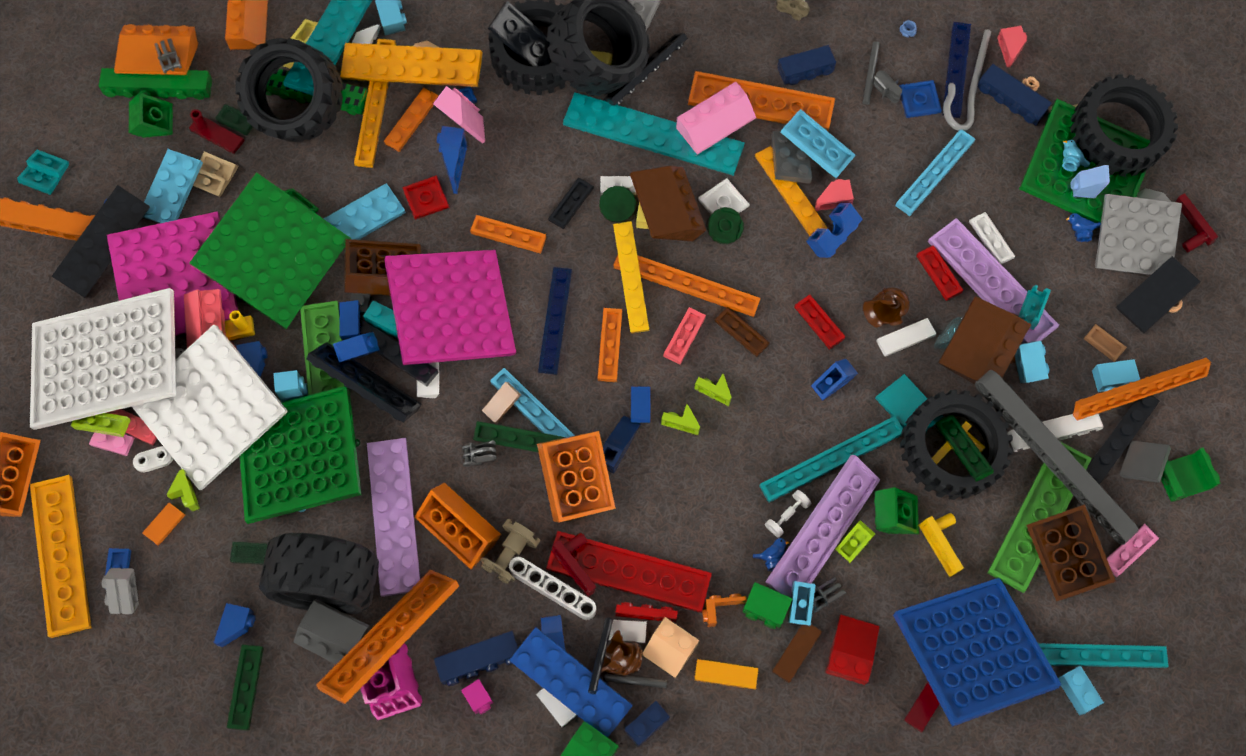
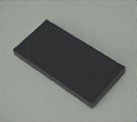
[487,1,551,67]
[1116,256,1201,334]

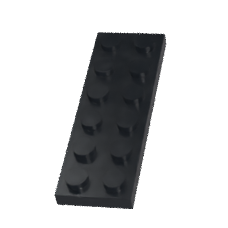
[51,185,150,298]
[306,342,422,423]

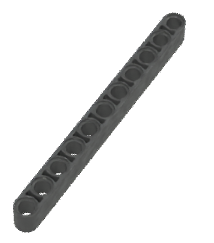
[975,370,1138,545]

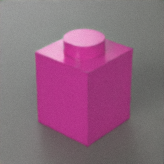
[461,679,493,714]

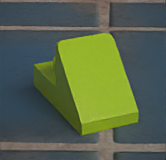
[695,374,731,406]
[661,404,700,435]
[167,469,200,512]
[835,520,875,563]

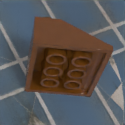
[630,166,706,242]
[344,239,421,295]
[938,297,1031,385]
[1026,504,1116,601]

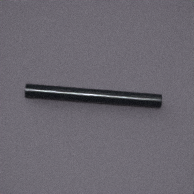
[588,617,613,694]

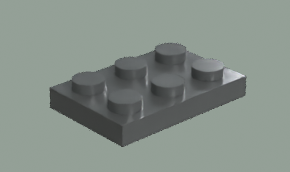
[771,131,812,184]

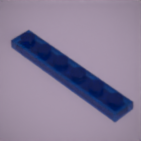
[942,22,971,118]
[538,267,572,375]

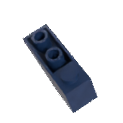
[603,416,641,474]

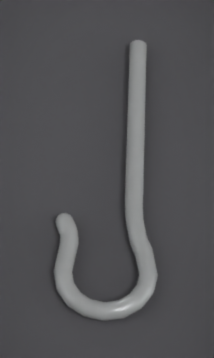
[943,29,991,131]

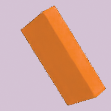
[142,502,185,546]

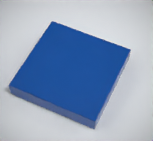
[899,80,942,118]

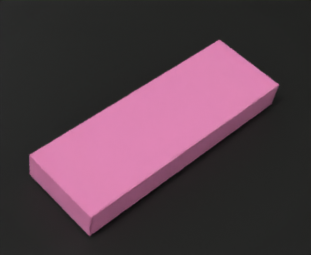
[1107,524,1159,577]

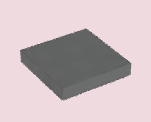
[1120,440,1171,483]

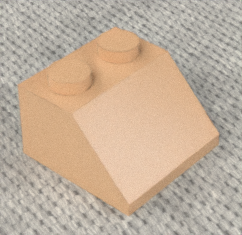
[643,617,699,678]

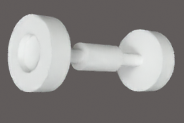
[765,490,811,538]

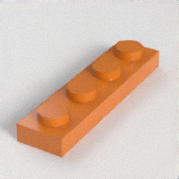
[384,87,438,152]
[470,215,547,254]
[598,308,622,382]

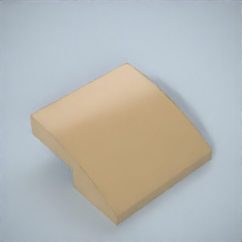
[193,152,238,197]

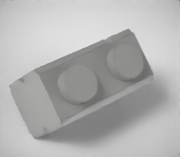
[102,568,139,614]

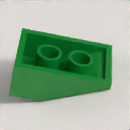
[561,721,619,756]

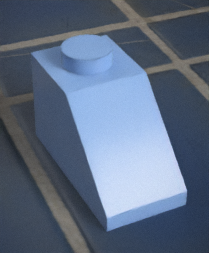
[1071,165,1110,198]

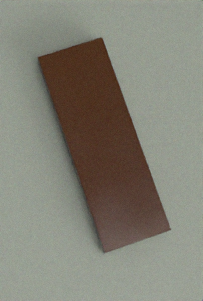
[714,307,770,357]
[772,625,822,683]

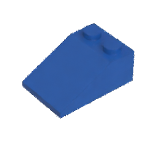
[437,126,467,194]

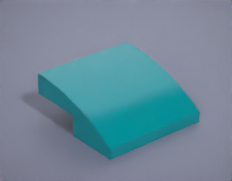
[17,149,69,195]

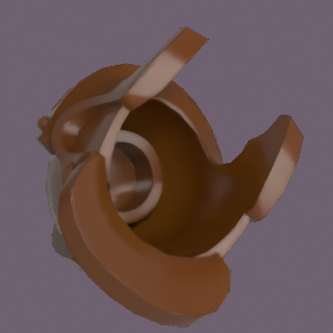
[863,287,910,328]
[595,630,643,675]

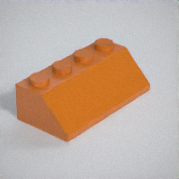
[225,0,268,50]
[0,432,41,517]
[414,482,501,569]

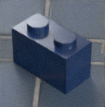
[625,701,670,748]

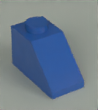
[333,332,380,362]
[811,359,858,400]
[214,603,255,647]
[541,615,565,650]

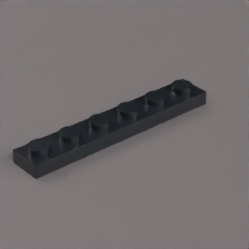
[603,33,688,105]
[360,318,439,387]
[1086,395,1160,485]

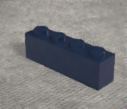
[977,64,1052,126]
[434,631,518,687]

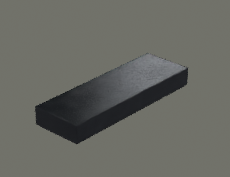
[548,177,594,229]

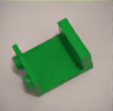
[1161,447,1221,502]

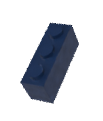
[777,45,836,85]

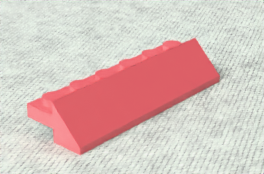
[184,289,226,348]

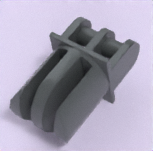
[154,38,182,74]
[873,70,902,103]
[462,441,497,467]
[813,577,846,613]

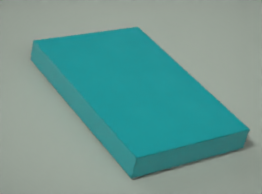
[875,374,944,431]

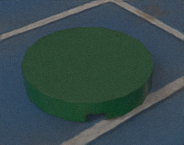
[599,186,636,223]
[707,207,744,244]

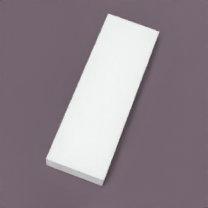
[969,212,1015,264]
[877,318,936,357]

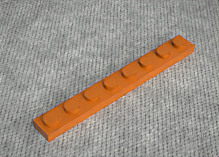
[613,255,761,317]
[1073,358,1211,421]

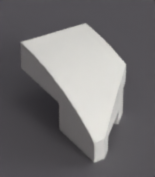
[352,25,381,44]

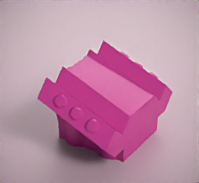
[361,643,422,720]

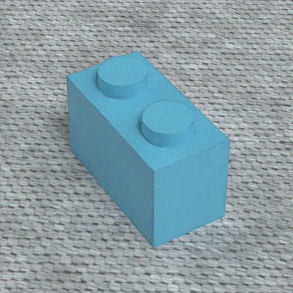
[375,0,407,35]
[1014,341,1049,383]
[1092,359,1140,392]
[274,370,308,402]
[788,581,816,626]
[1058,666,1104,716]

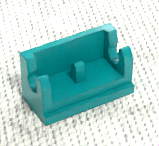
[1018,285,1051,330]

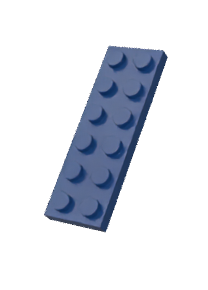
[509,627,633,738]

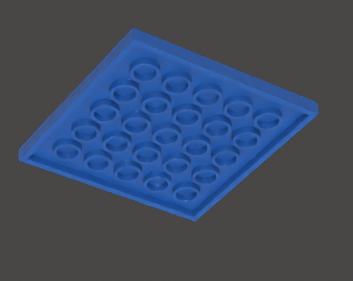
[893,578,1062,726]

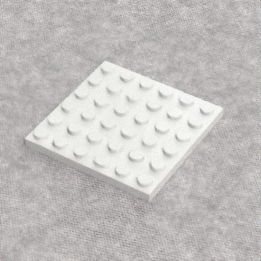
[131,325,288,490]

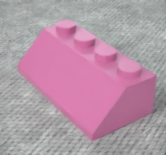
[676,82,756,155]
[433,86,485,144]

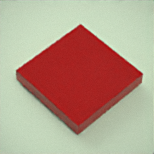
[402,175,449,220]

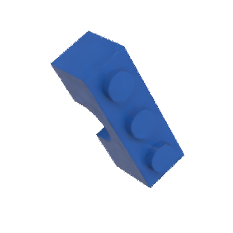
[806,203,863,258]

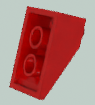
[825,614,880,685]

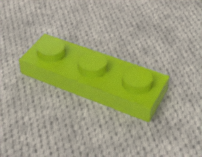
[70,413,131,437]

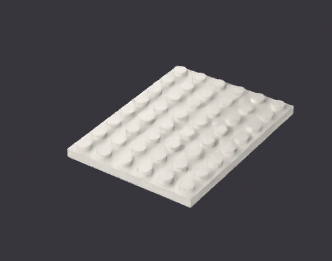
[30,288,176,430]

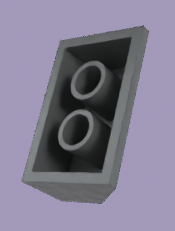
[293,599,369,664]

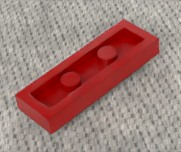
[916,245,963,301]
[794,295,845,350]
[616,602,677,623]

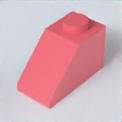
[997,26,1027,68]
[815,179,854,211]

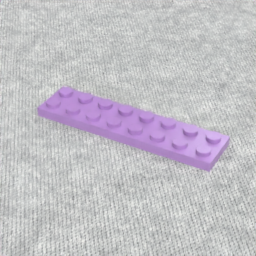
[928,218,1059,343]
[367,438,420,597]
[765,455,880,598]

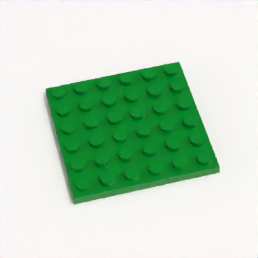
[1019,99,1150,223]
[189,172,351,329]
[240,386,361,524]

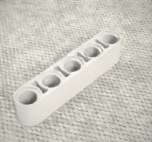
[1007,414,1104,452]
[509,557,596,620]

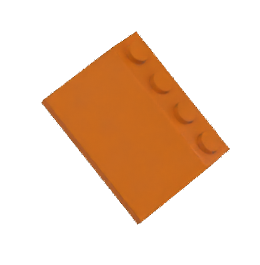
[114,24,198,75]
[537,431,616,522]

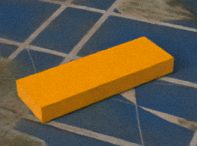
[694,659,758,690]

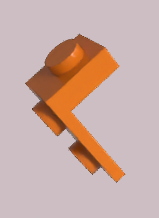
[702,594,747,627]

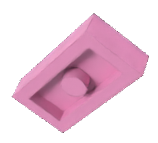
[89,432,135,456]

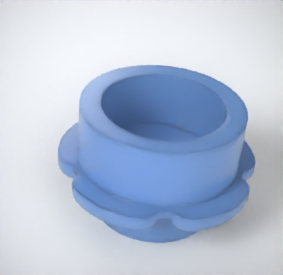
[900,20,917,37]

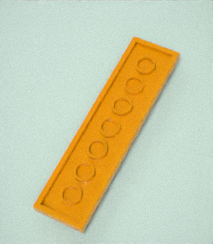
[340,43,483,87]
[30,475,92,638]

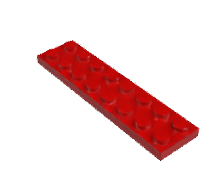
[546,531,712,613]

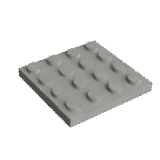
[1095,194,1182,275]

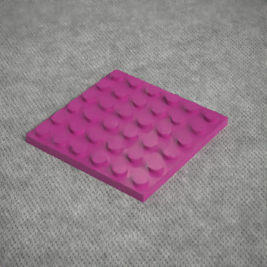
[107,211,239,336]
[384,250,516,365]

